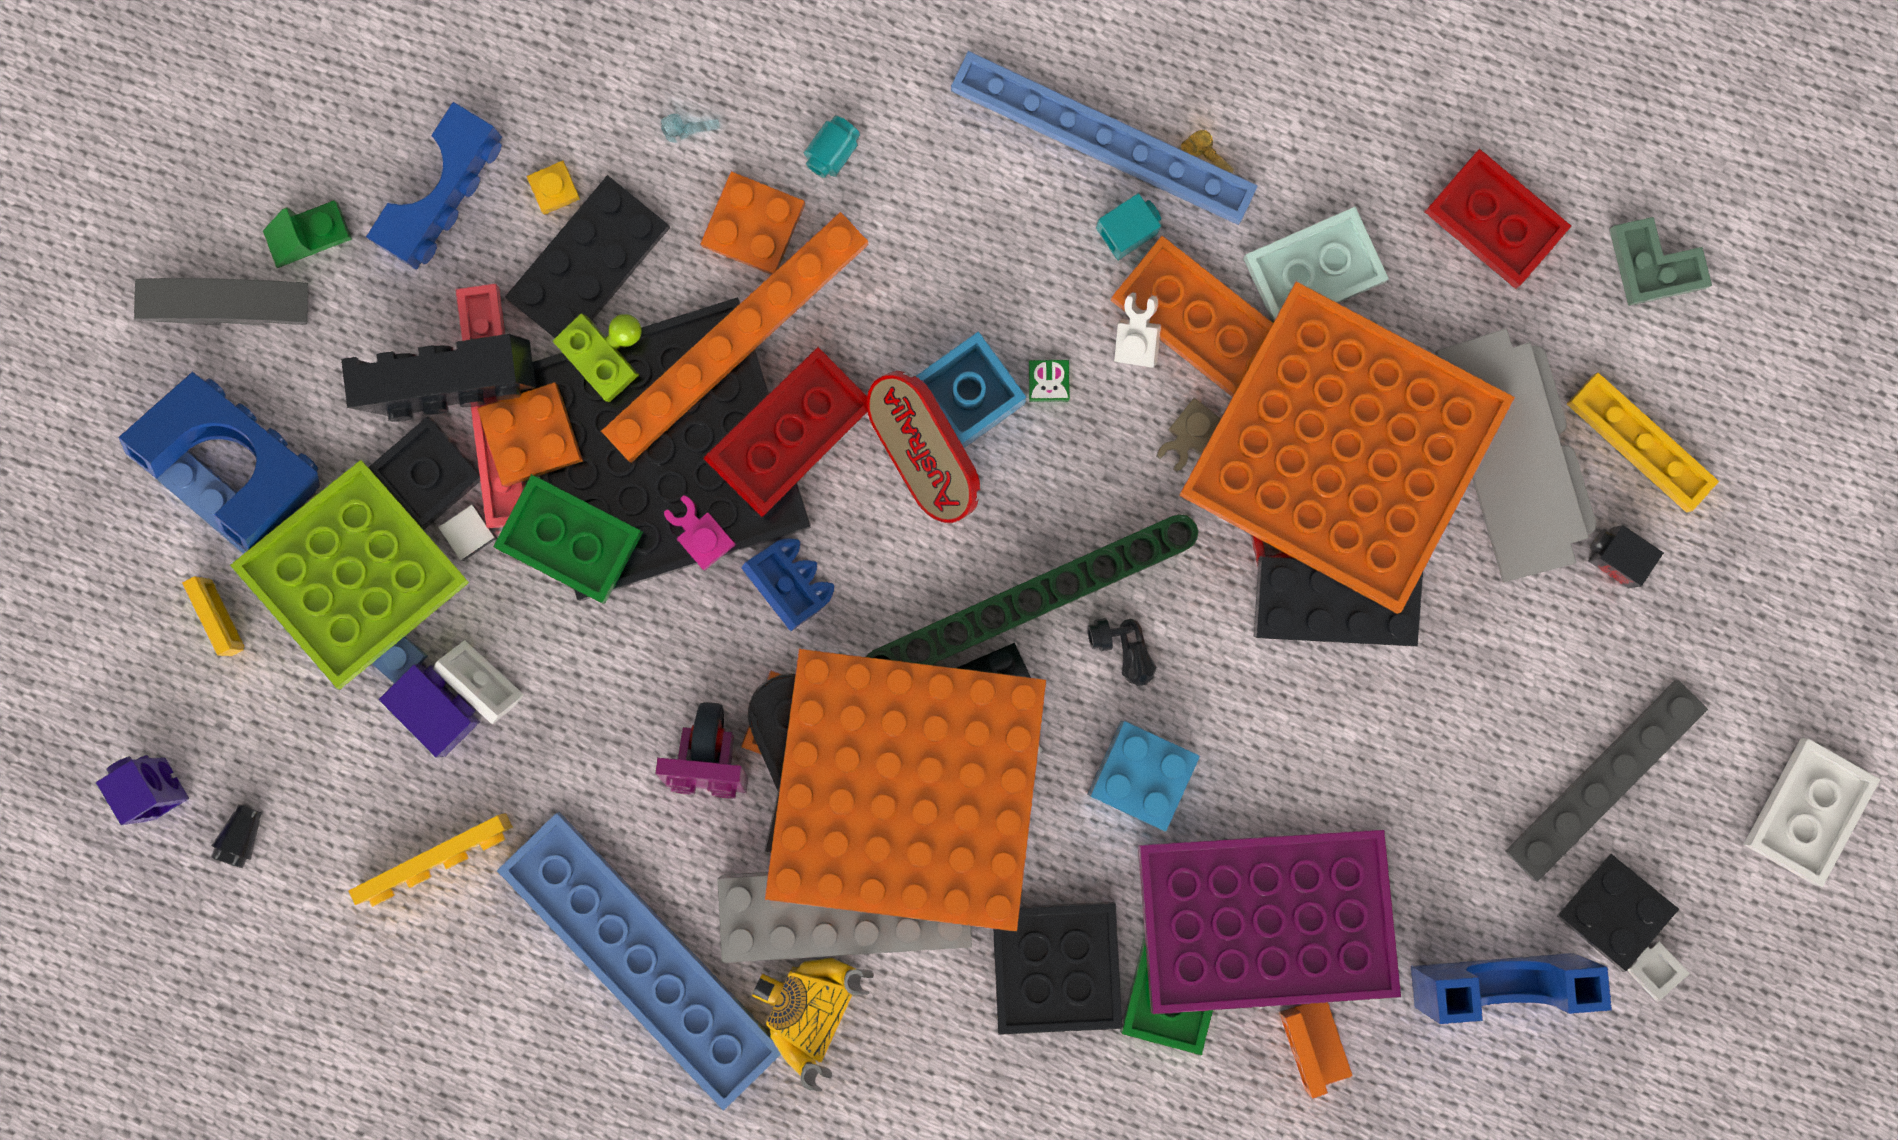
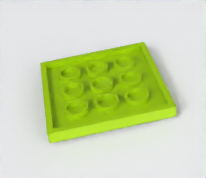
[230,460,469,690]

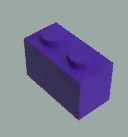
[378,664,480,758]

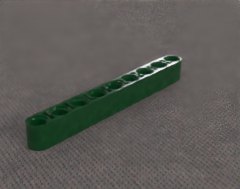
[866,514,1198,665]

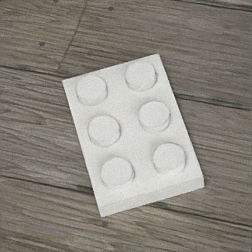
[1743,738,1881,887]

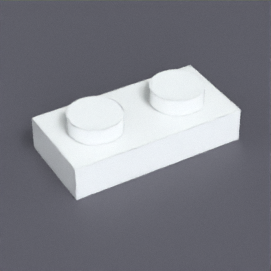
[433,640,524,725]

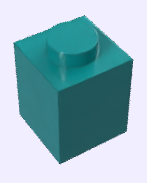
[1096,193,1161,261]

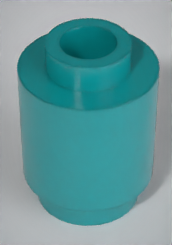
[803,115,860,178]

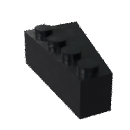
[341,334,536,422]

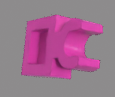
[664,495,736,571]

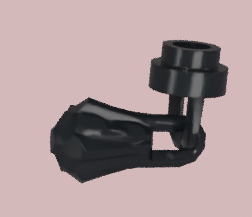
[1087,618,1157,686]

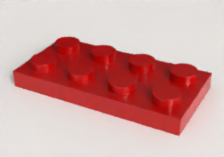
[703,347,867,517]

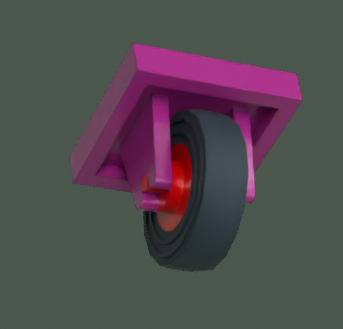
[655,702,748,799]

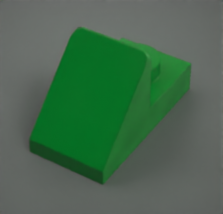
[263,200,352,268]

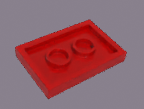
[1424,148,1572,289]

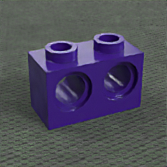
[95,755,190,825]

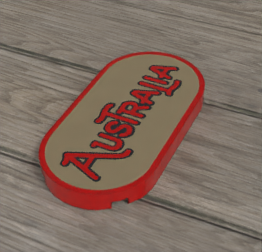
[867,370,980,523]

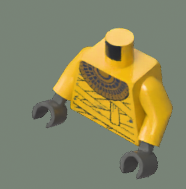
[752,958,874,1092]

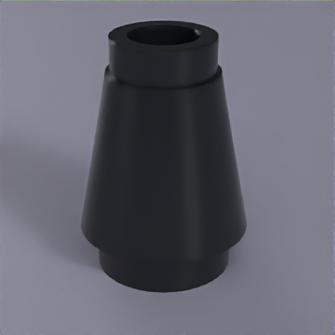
[211,804,262,868]

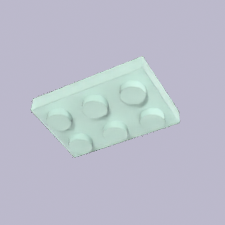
[1243,207,1389,322]

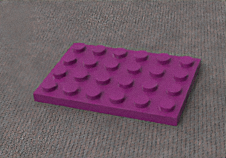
[1138,830,1401,1014]

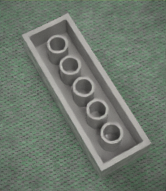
[717,872,972,963]

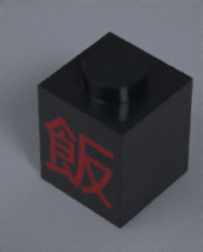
[1589,525,1664,589]

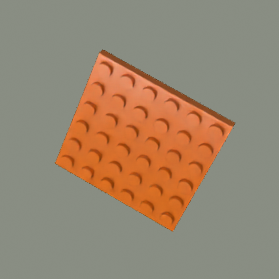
[1179,281,1515,614]
[765,649,1046,932]

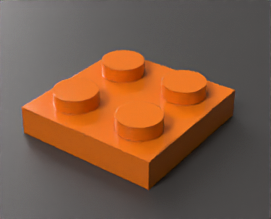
[700,171,805,275]
[477,383,583,487]

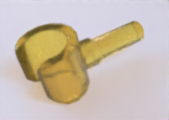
[1181,130,1234,173]

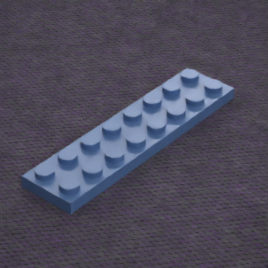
[497,812,781,1111]

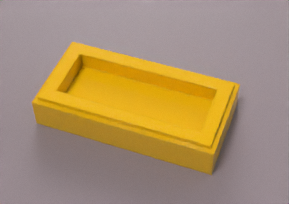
[182,576,245,656]

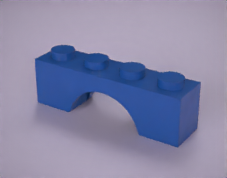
[366,102,502,270]

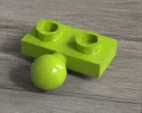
[552,313,642,402]

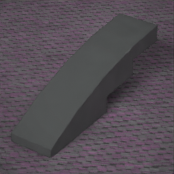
[134,278,308,325]

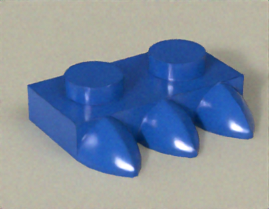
[741,538,834,632]

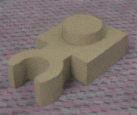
[1156,398,1221,472]

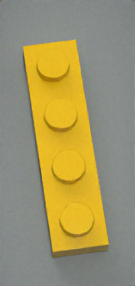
[1566,372,1720,513]
[348,813,513,907]

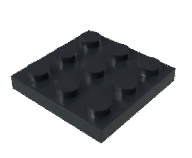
[993,902,1122,1035]

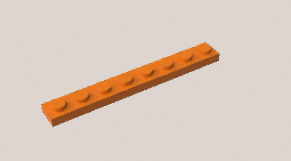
[601,212,869,462]

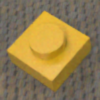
[526,160,580,215]

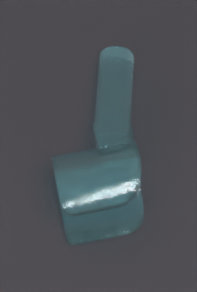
[661,113,720,143]

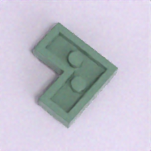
[1609,217,1712,306]

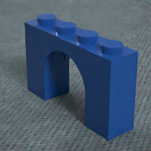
[118,371,320,551]
[1411,953,1612,1024]

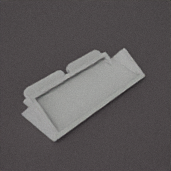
[1435,328,1596,583]

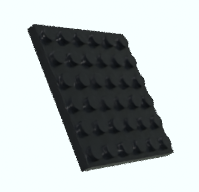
[521,297,811,601]

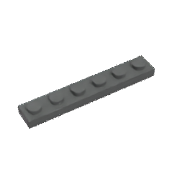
[1505,680,1708,882]

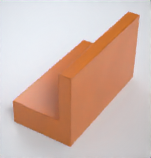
[1279,1002,1353,1099]

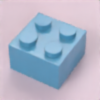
[916,331,1027,448]
[1087,721,1200,832]

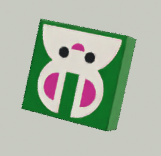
[1028,360,1070,402]

